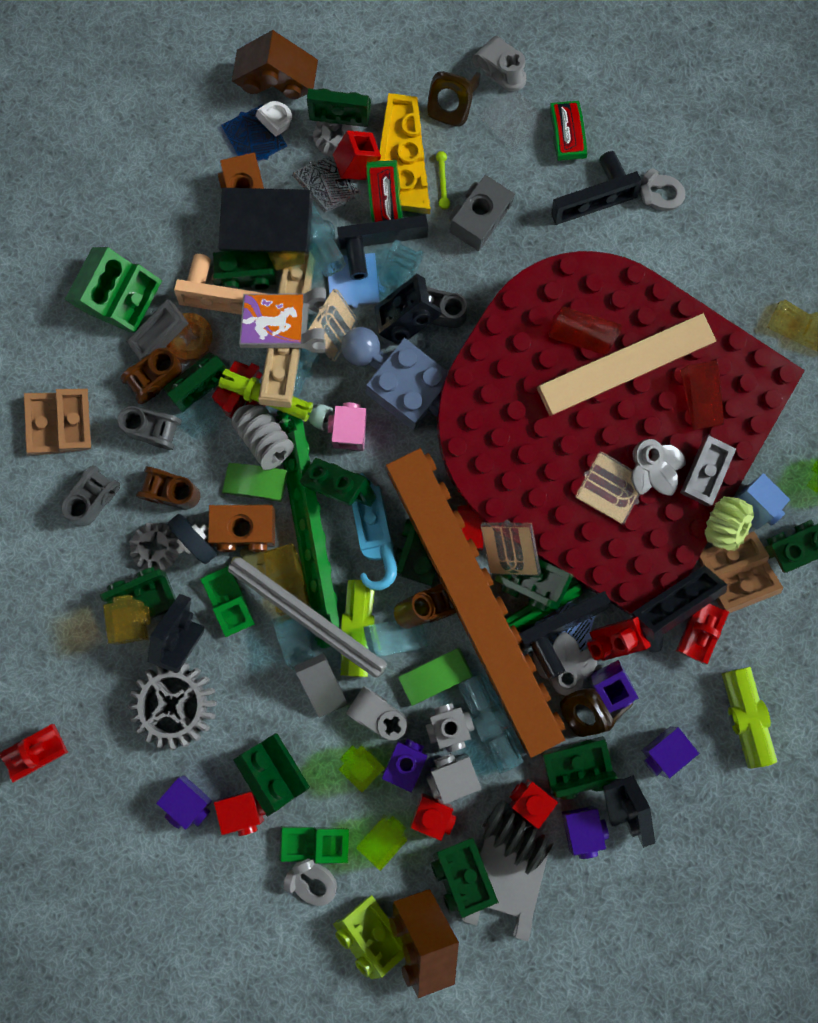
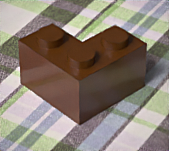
[232,30,318,99]
[389,889,459,998]

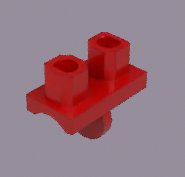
[212,361,266,419]
[676,604,729,665]
[587,616,651,661]
[0,724,68,783]

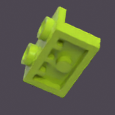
[333,895,404,979]

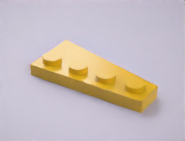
[379,93,431,214]

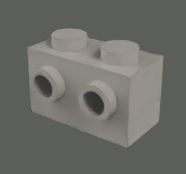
[427,753,482,804]

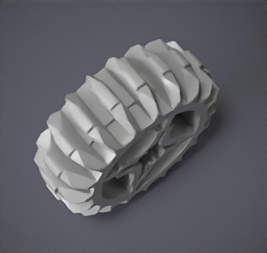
[128,663,217,750]

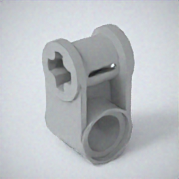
[472,36,527,91]
[346,686,408,740]

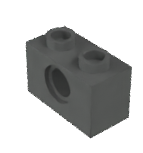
[449,174,515,251]

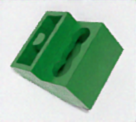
[64,247,162,333]

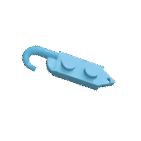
[352,473,397,590]

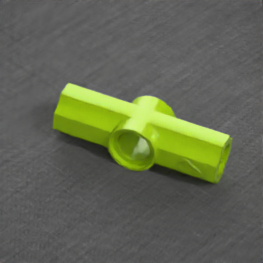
[340,579,375,677]
[721,667,777,769]

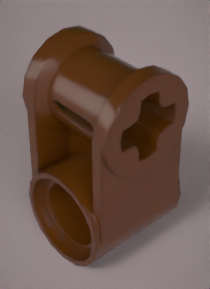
[120,348,182,404]
[136,466,200,509]
[394,584,456,629]

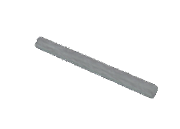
[228,558,387,678]

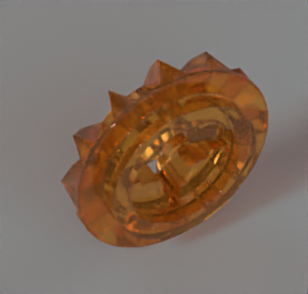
[166,313,213,361]

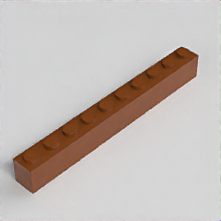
[385,448,566,758]

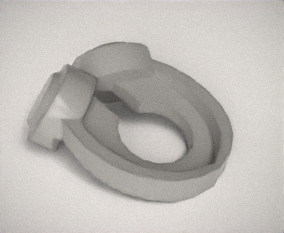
[640,168,685,211]
[283,858,337,906]

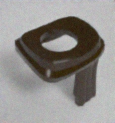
[427,71,481,126]
[560,688,634,737]

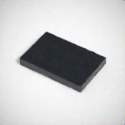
[218,188,313,254]

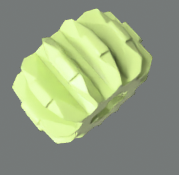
[705,496,754,551]

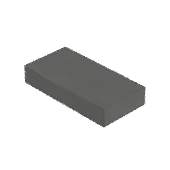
[126,300,189,361]
[294,653,348,718]

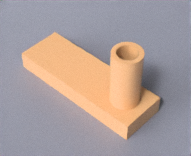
[174,254,267,315]

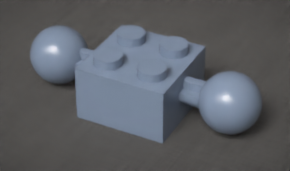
[341,327,448,430]

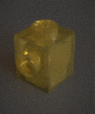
[103,595,151,645]

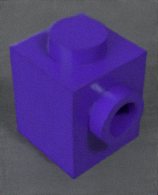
[591,660,639,713]
[641,726,700,779]
[382,738,428,793]
[156,775,212,830]
[561,806,609,859]

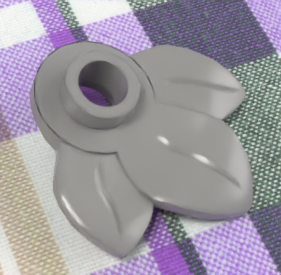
[631,439,686,496]
[533,632,597,696]

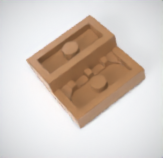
[24,389,91,456]
[698,531,783,613]

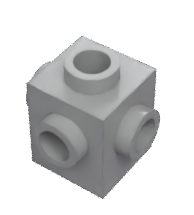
[425,703,474,753]

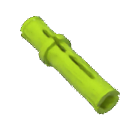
[219,369,313,422]

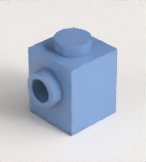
[735,473,790,530]

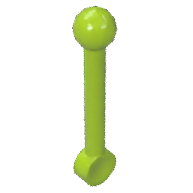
[436,151,450,210]

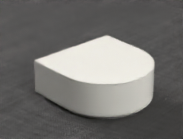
[256,101,292,137]

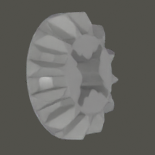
[313,121,359,157]
[129,522,180,571]

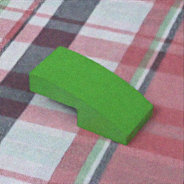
[222,463,288,502]
[398,647,473,706]

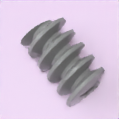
[231,404,294,470]

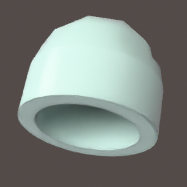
[308,404,334,431]

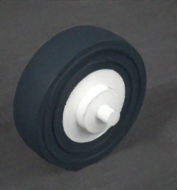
[167,514,217,564]

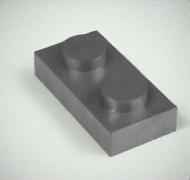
[680,435,736,507]

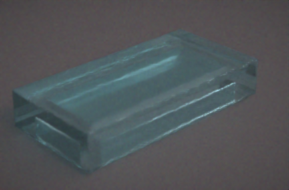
[363,621,428,657]

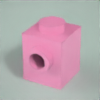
[328,402,367,451]

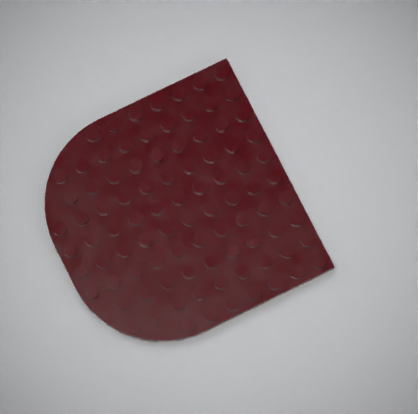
[437,251,805,616]

